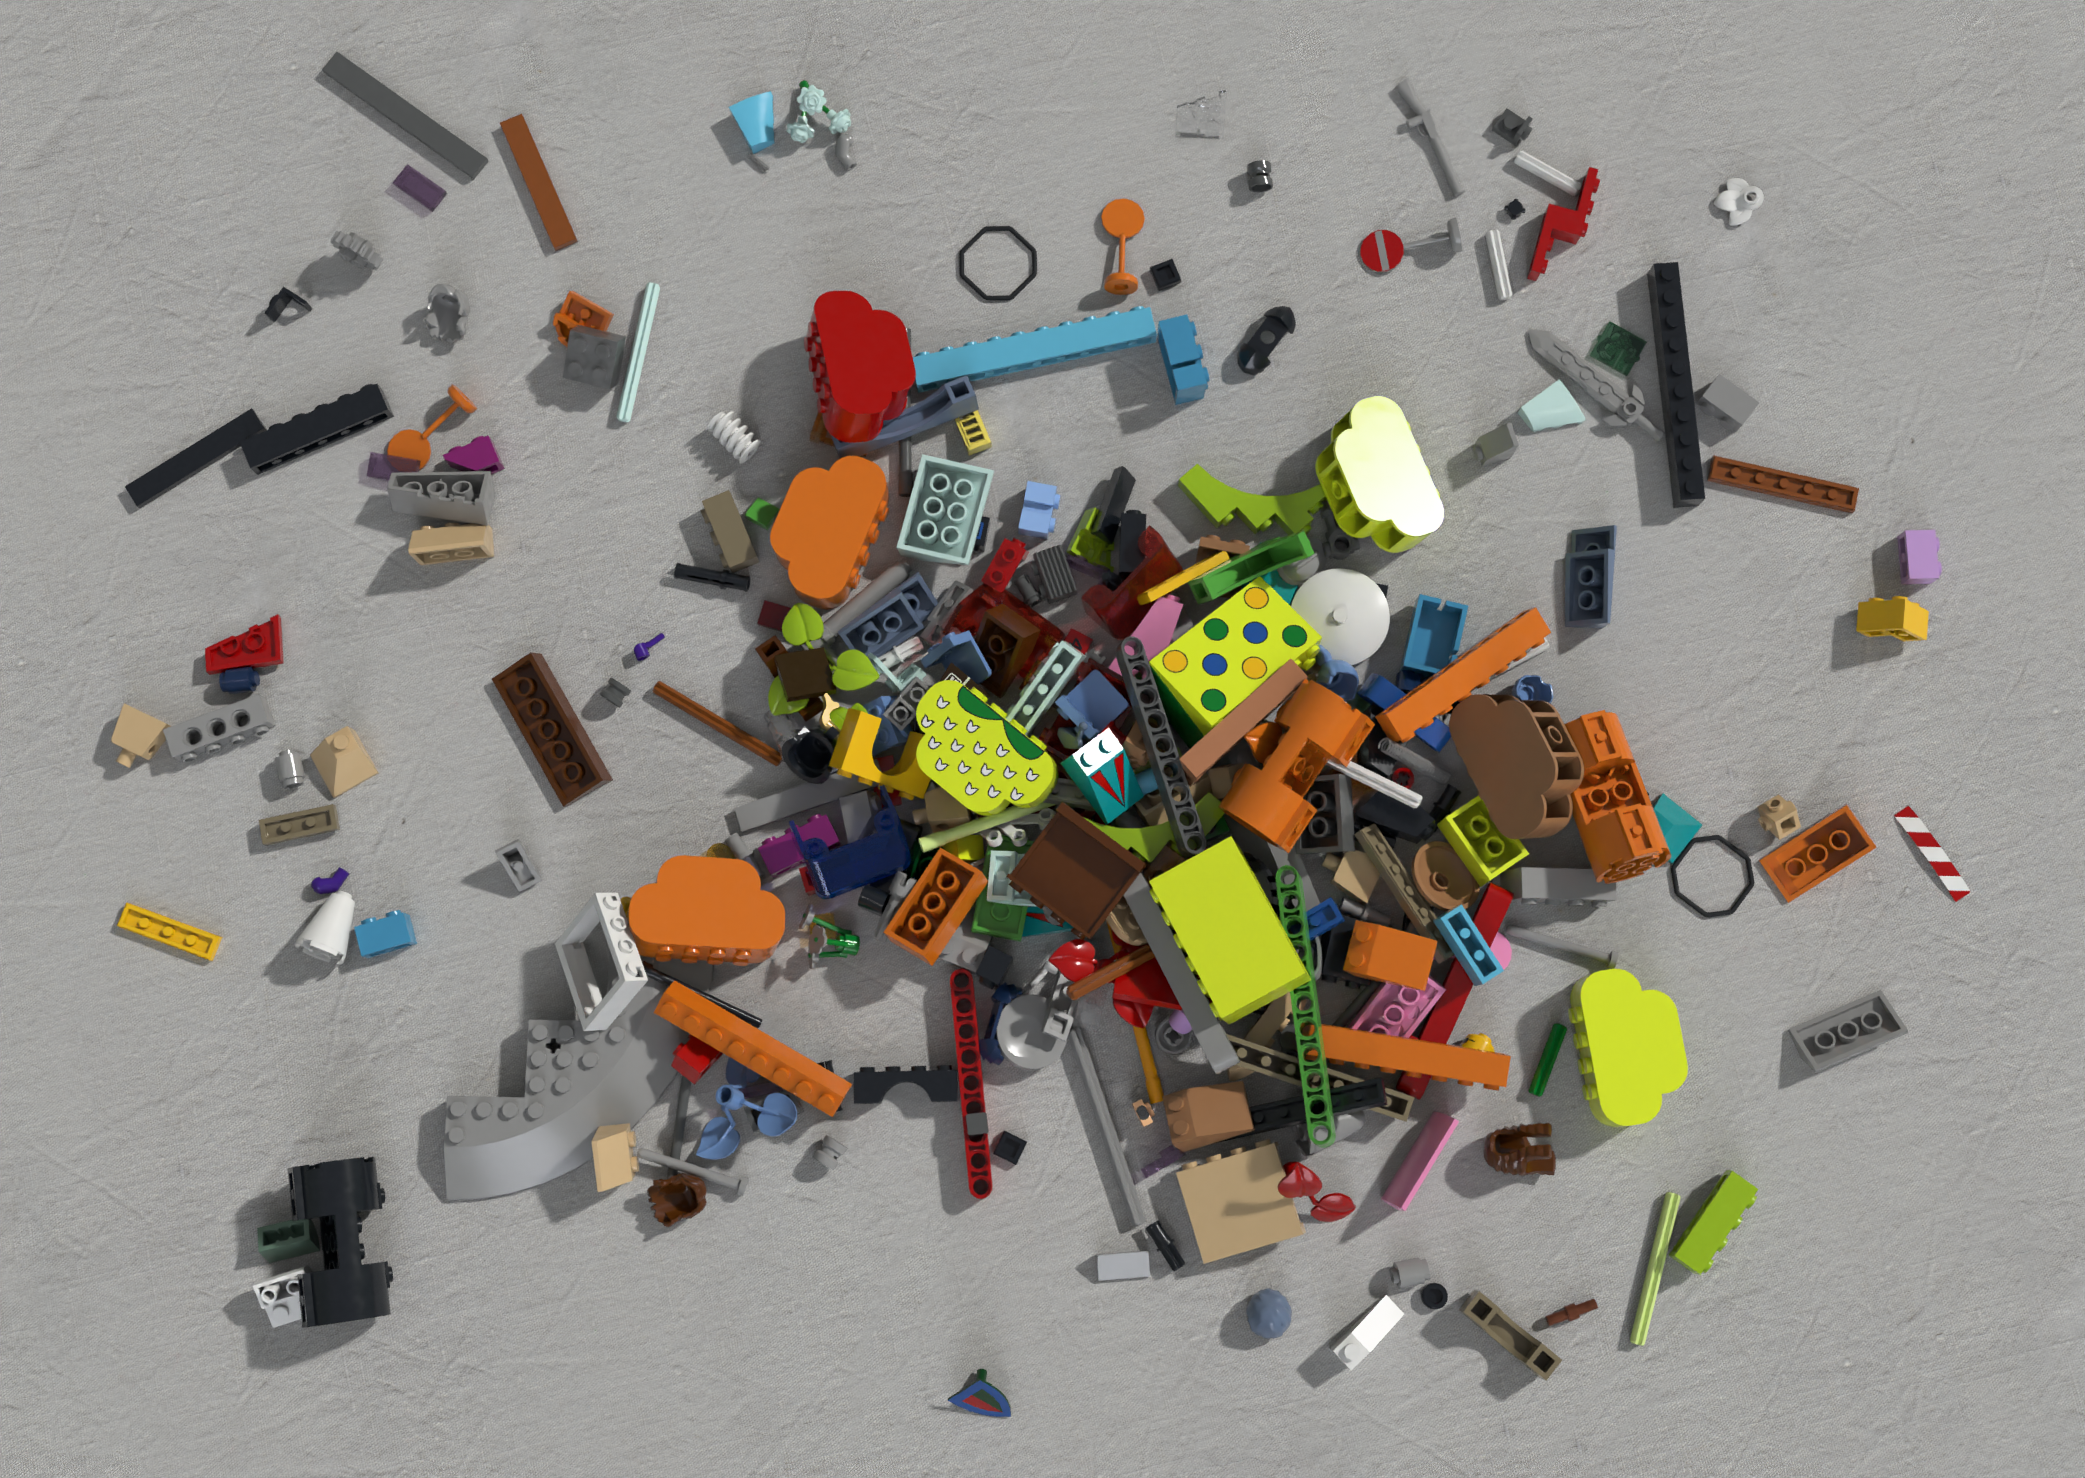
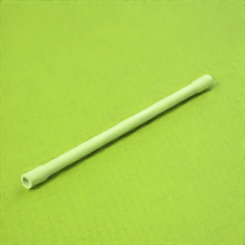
[918,747,1182,853]

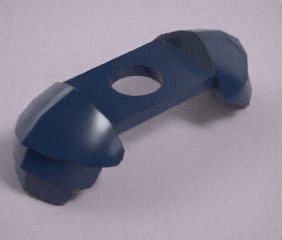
[979,982,1023,1065]

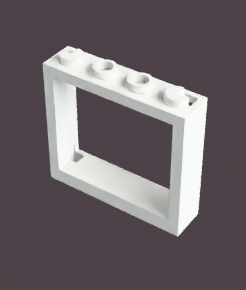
[555,893,648,1031]

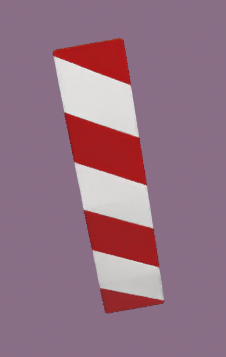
[1894,806,1970,902]

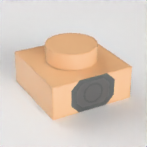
[1132,1099,1155,1127]

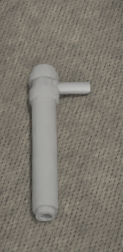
[800,559,912,666]

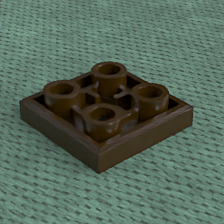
[774,647,837,702]

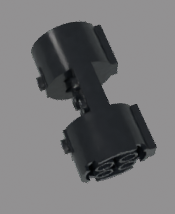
[287,1156,393,1328]

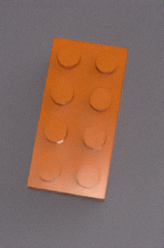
[883,848,988,966]

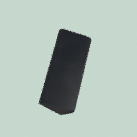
[1091,466,1136,545]

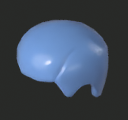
[1512,675,1554,704]

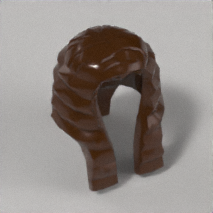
[1483,1123,1556,1177]

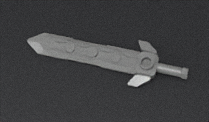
[1528,329,1665,442]

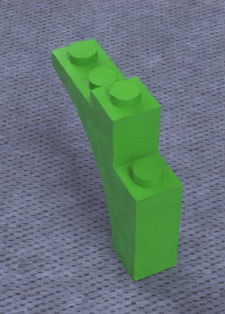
[1188,531,1315,604]

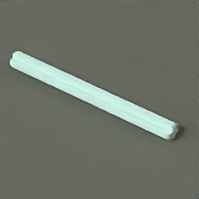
[616,282,660,422]

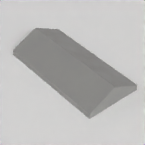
[1789,990,1908,1073]

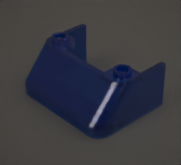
[789,785,911,899]

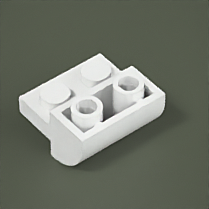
[253,1266,313,1328]

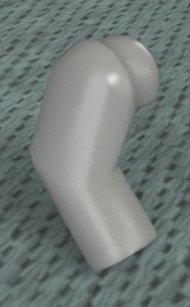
[835,134,857,171]

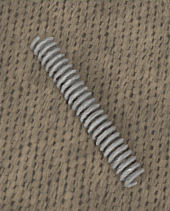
[1378,738,1452,785]

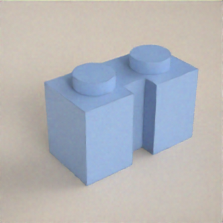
[1018,481,1061,540]

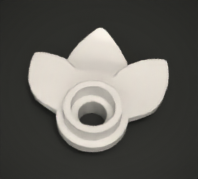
[1714,178,1764,226]

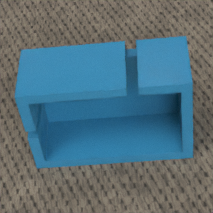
[1157,314,1210,405]
[1399,594,1468,678]

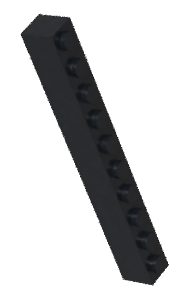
[1647,262,1705,508]

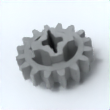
[330,231,383,271]

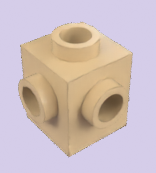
[1758,794,1801,840]

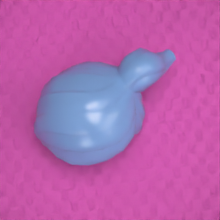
[1316,645,1359,701]

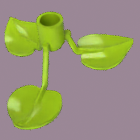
[768,603,880,716]

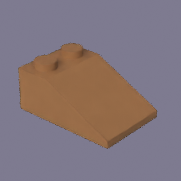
[1162,1081,1255,1153]

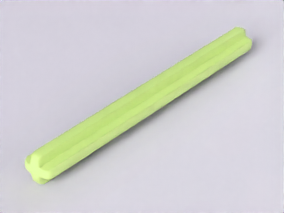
[1630,1192,1681,1346]

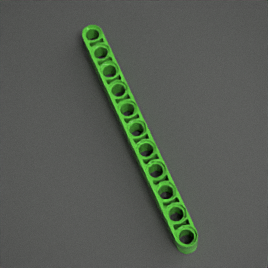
[1275,865,1336,1148]

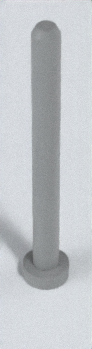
[1506,925,1619,969]
[637,1148,749,1196]

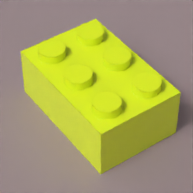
[1437,795,1529,887]

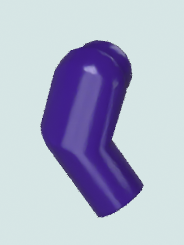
[311,867,350,894]

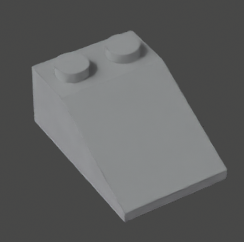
[937,900,993,974]

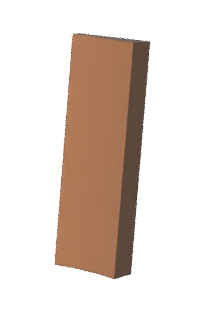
[1179,659,1308,787]

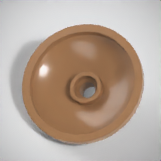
[1411,841,1480,912]

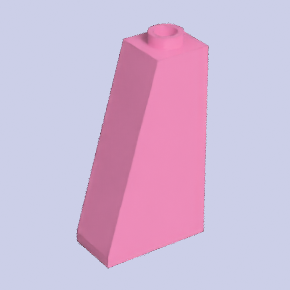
[1106,593,1184,679]

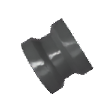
[600,678,631,708]

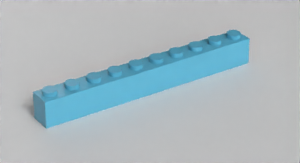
[913,306,1157,393]

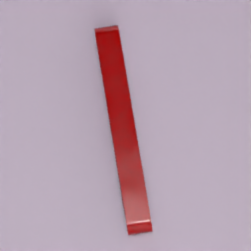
[1396,882,1514,1100]
[950,969,993,1199]

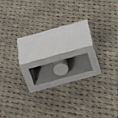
[1696,374,1759,432]

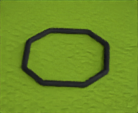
[959,226,1037,301]
[1671,835,1755,917]

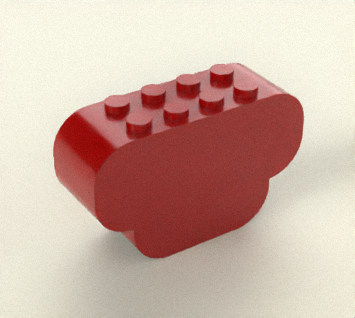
[804,291,916,443]

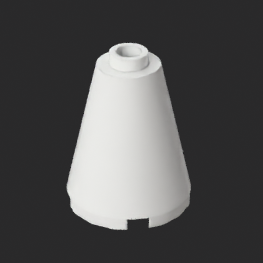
[295,891,355,965]

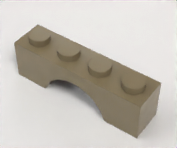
[1459,1290,1562,1381]

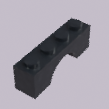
[854,1065,958,1104]

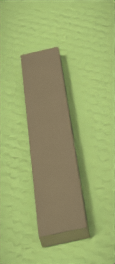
[1354,823,1454,964]

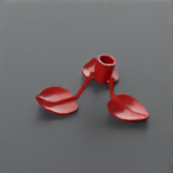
[1049,929,1154,1028]
[1278,1161,1356,1222]

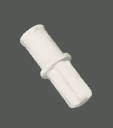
[878,637,924,669]

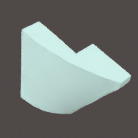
[1518,379,1586,432]

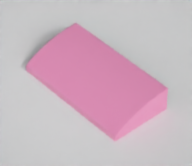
[1347,975,1446,1067]
[1381,1111,1459,1211]

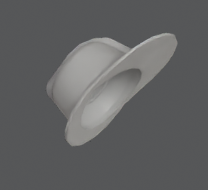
[1277,536,1327,585]

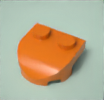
[553,291,614,347]

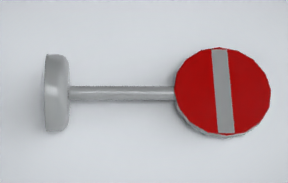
[1361,218,1462,273]

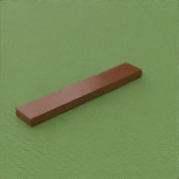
[500,114,578,251]
[1707,456,1859,513]

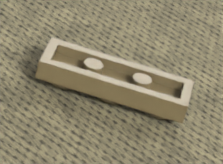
[259,804,340,846]

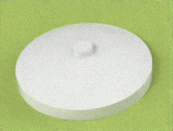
[1291,568,1390,666]

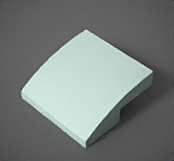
[987,850,1037,907]

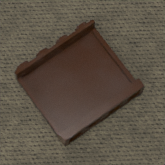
[1006,802,1146,940]

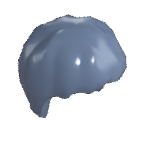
[1246,1288,1292,1339]

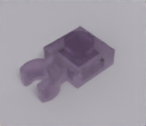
[1141,1145,1186,1178]

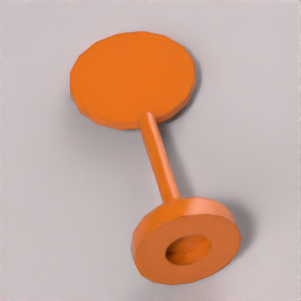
[1101,199,1145,295]
[387,384,477,472]

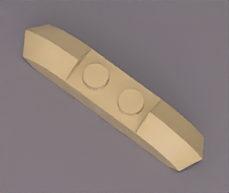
[1227,992,1307,1081]

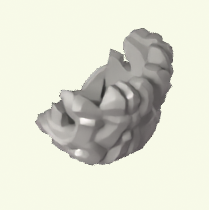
[422,284,470,343]

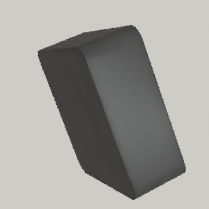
[966,1112,989,1135]

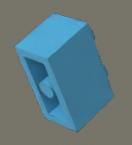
[354,910,417,958]

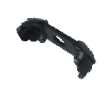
[1237,306,1296,375]

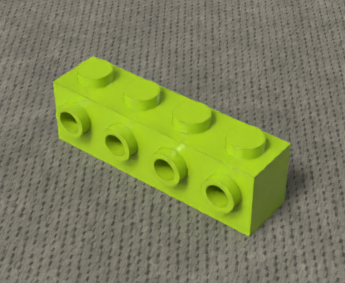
[1669,1170,1758,1275]

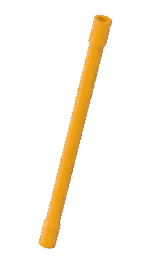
[1106,921,1164,1104]

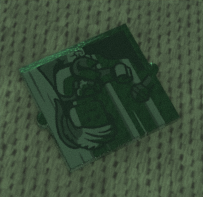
[1590,321,1647,376]

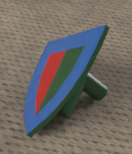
[948,1369,1011,1417]

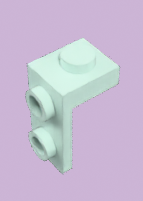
[867,653,926,693]

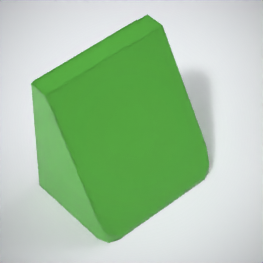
[745,497,780,531]

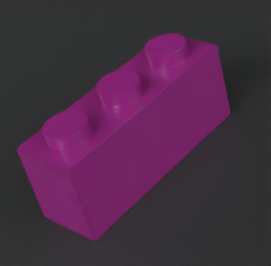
[758,814,841,878]

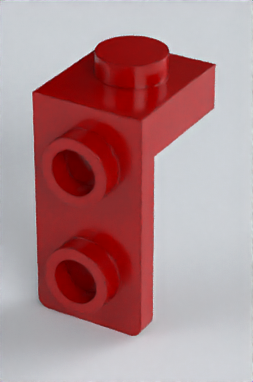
[981,537,1029,593]

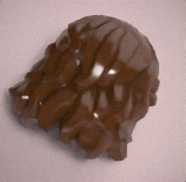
[647,1173,707,1227]

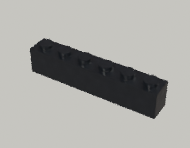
[240,384,394,475]

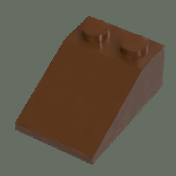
[975,604,1041,698]

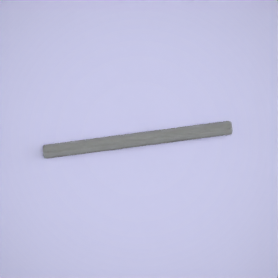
[1068,1028,1146,1226]

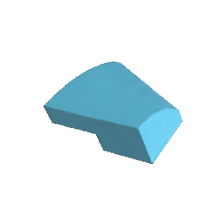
[729,91,775,154]

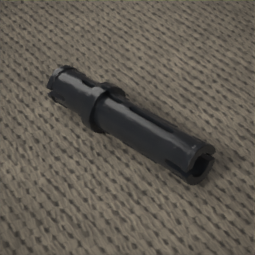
[674,563,751,592]

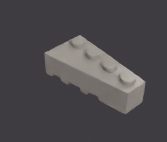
[387,471,495,526]
[1500,867,1617,907]

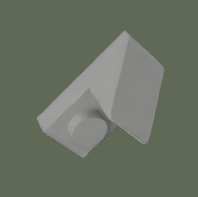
[495,839,542,892]

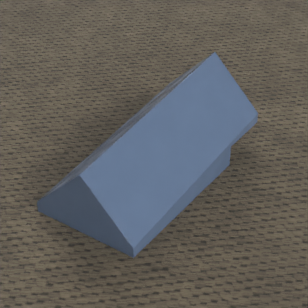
[1565,525,1617,628]
[838,572,938,657]

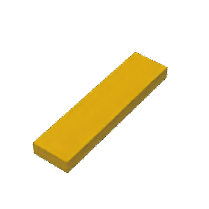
[1137,551,1230,605]
[117,902,223,961]

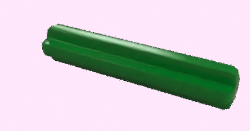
[1529,1023,1567,1097]

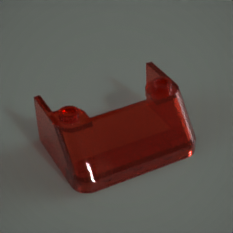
[942,583,1066,691]

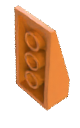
[1759,803,1877,903]

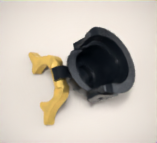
[782,693,841,784]

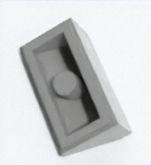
[1096,1250,1150,1281]

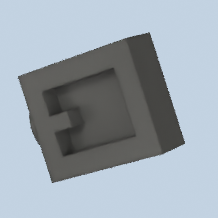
[1492,108,1533,146]

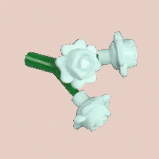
[787,80,851,143]

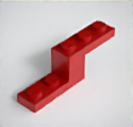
[1527,167,1600,281]

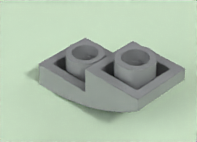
[883,676,930,731]

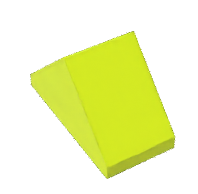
[942,835,984,862]

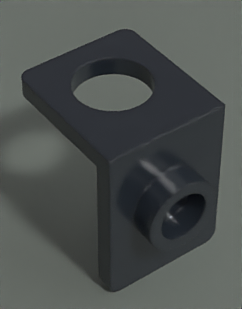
[265,286,313,322]

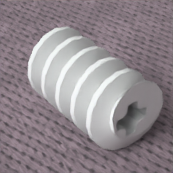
[707,411,761,464]

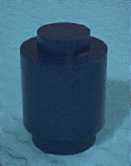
[219,667,260,694]

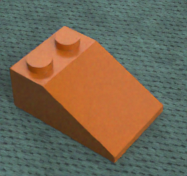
[1343,920,1438,991]

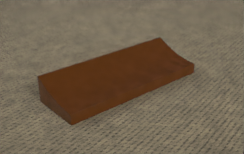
[492,652,613,807]

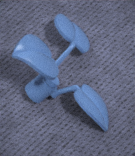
[696,1057,797,1160]

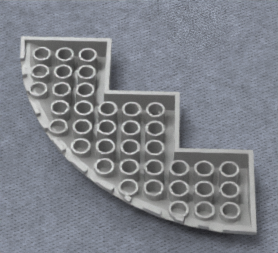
[444,949,714,1200]

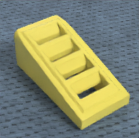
[954,410,992,456]

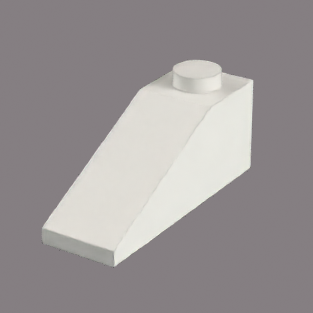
[1330,1295,1404,1370]

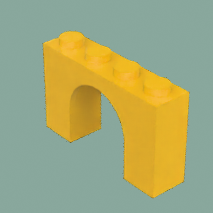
[829,708,931,801]

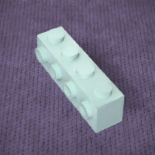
[1006,641,1087,737]

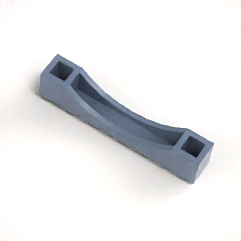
[830,375,979,459]

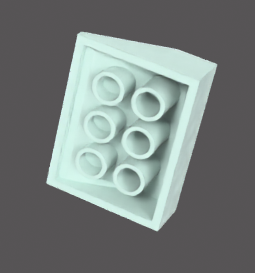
[896,454,994,565]

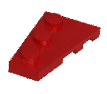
[205,614,284,675]

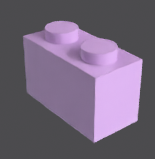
[1897,530,1942,584]

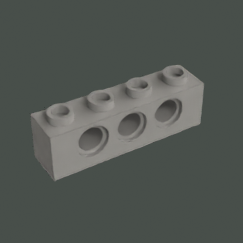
[163,694,275,762]

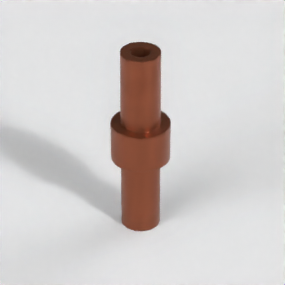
[1545,1299,1598,1326]

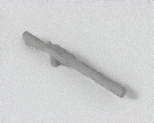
[1395,78,1465,197]

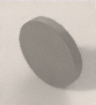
[994,995,1067,1070]

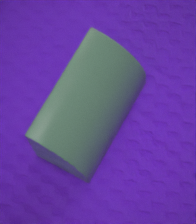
[257,1219,320,1263]

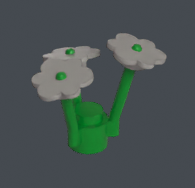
[799,903,860,969]

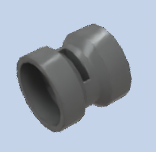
[1247,160,1273,193]

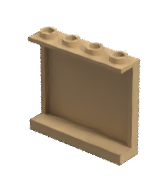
[1176,1139,1306,1264]

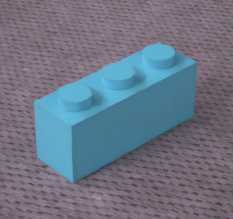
[1433,904,1504,986]

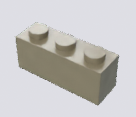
[700,490,759,573]

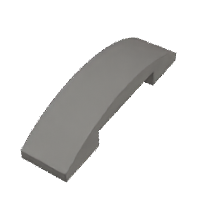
[1042,938,1098,1042]

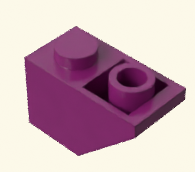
[443,435,505,474]

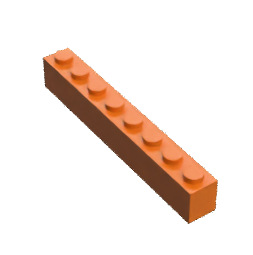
[1375,607,1551,743]
[654,980,852,1117]
[1302,1024,1511,1091]

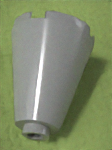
[1291,1110,1365,1156]

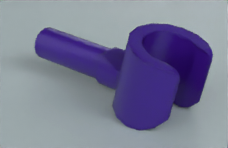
[634,633,665,661]

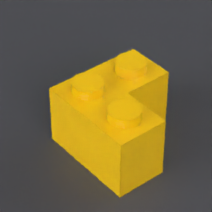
[1856,596,1929,642]

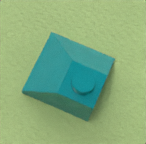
[1652,793,1702,864]

